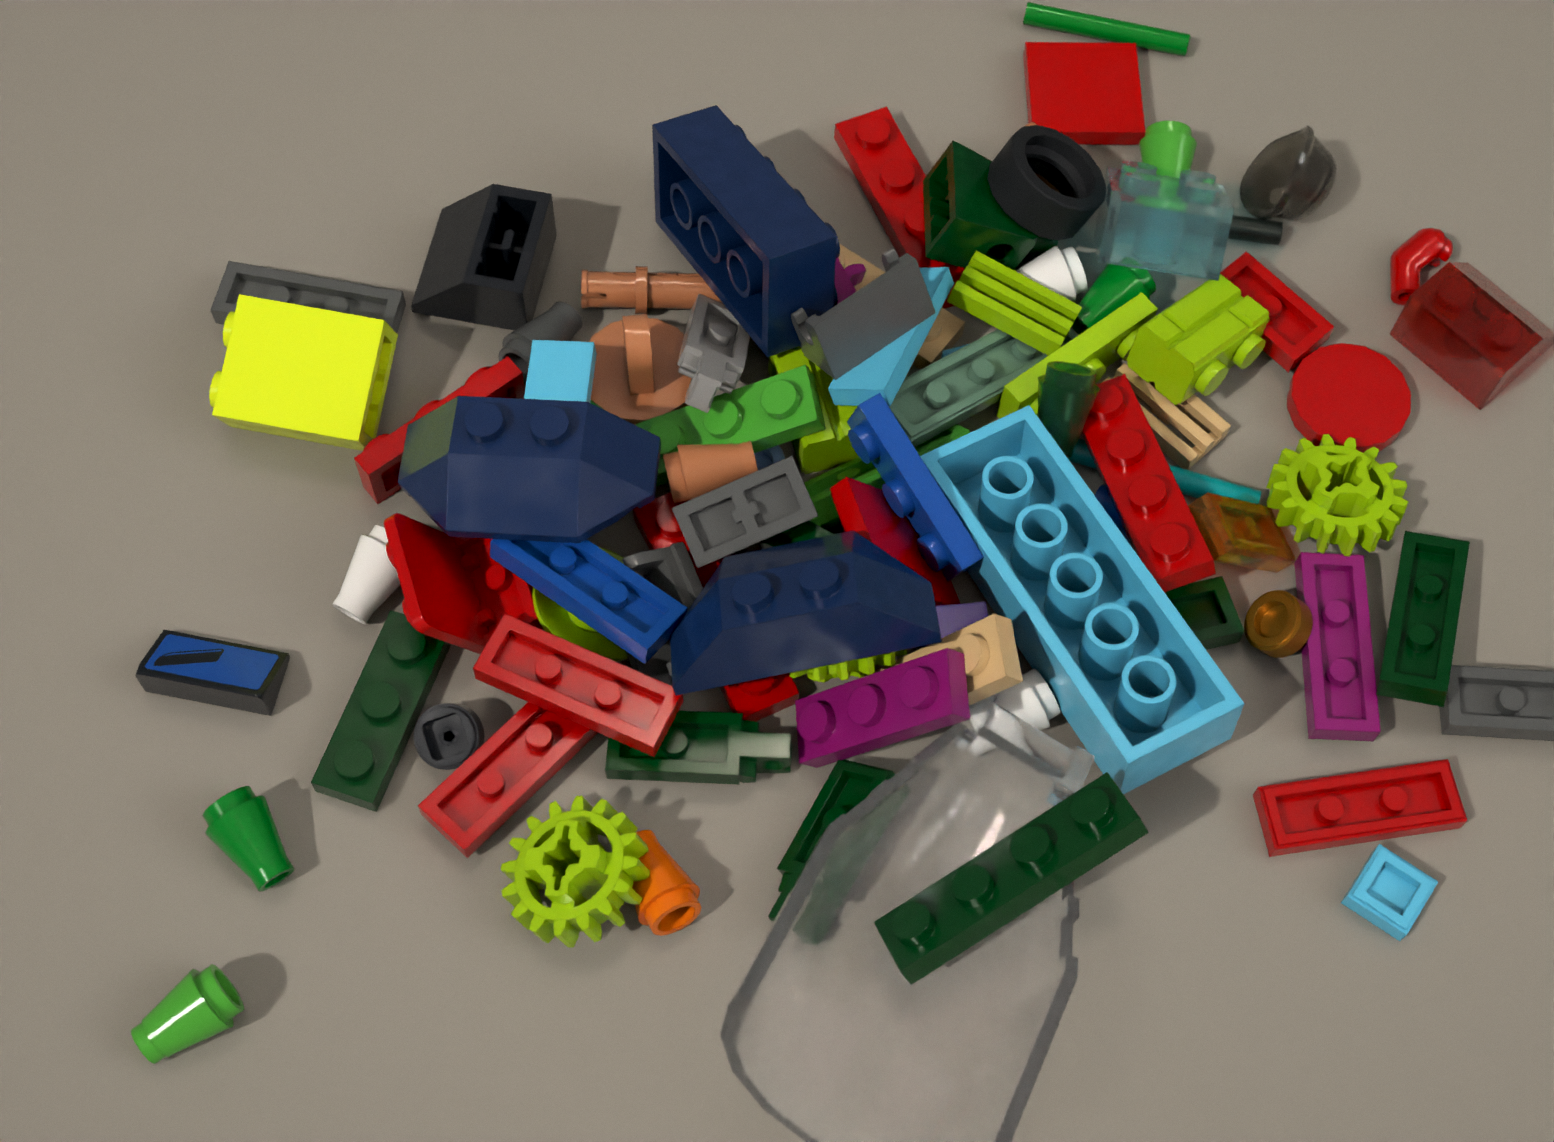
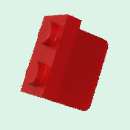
[384,513,543,654]

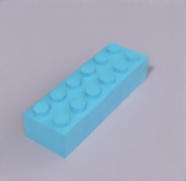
[920,405,1245,794]

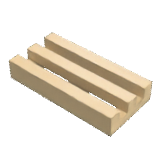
[1103,363,1231,470]

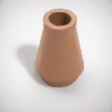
[663,441,758,504]

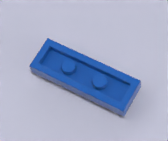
[847,393,984,582]
[490,539,688,664]

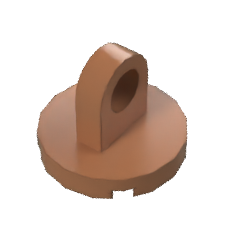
[589,314,692,425]

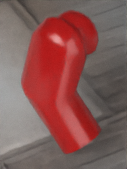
[1390,228,1453,305]

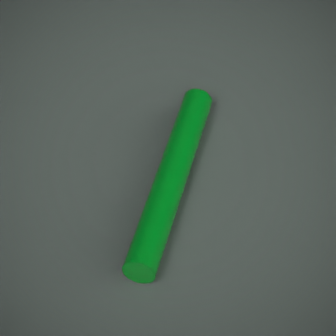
[1023,2,1190,56]

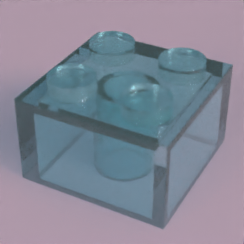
[1094,161,1234,281]

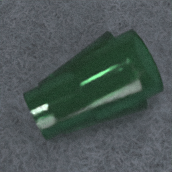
[1038,361,1100,458]

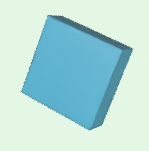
[1341,844,1438,941]

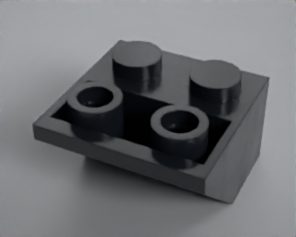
[411,184,557,330]

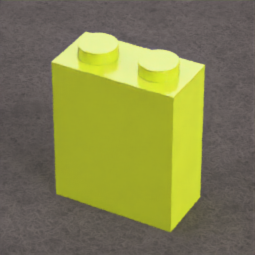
[209,294,398,451]

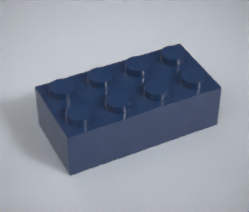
[652,105,840,357]

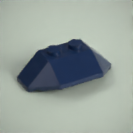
[398,396,661,543]
[670,530,942,696]

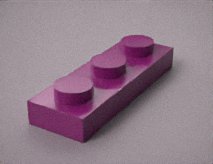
[1294,552,1381,742]
[795,648,970,768]

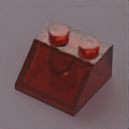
[1390,262,1554,410]

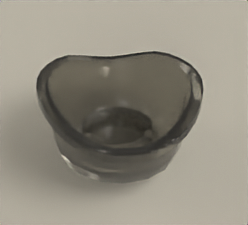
[1240,125,1337,222]

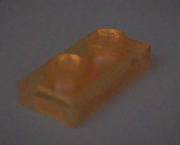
[1188,492,1296,573]

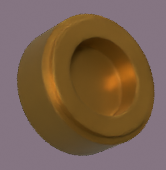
[1244,590,1313,658]

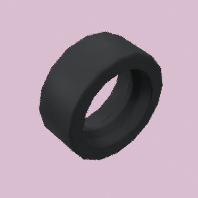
[987,125,1106,241]

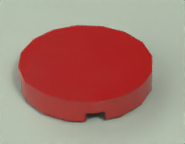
[1287,343,1411,453]

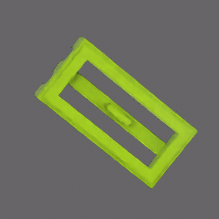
[947,250,1082,356]

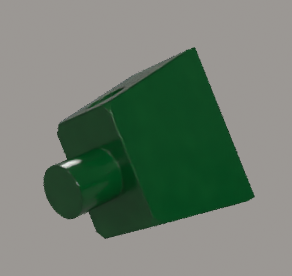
[923,140,1059,270]

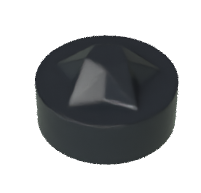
[414,703,484,770]

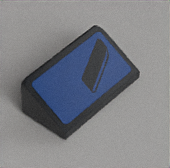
[135,630,290,716]

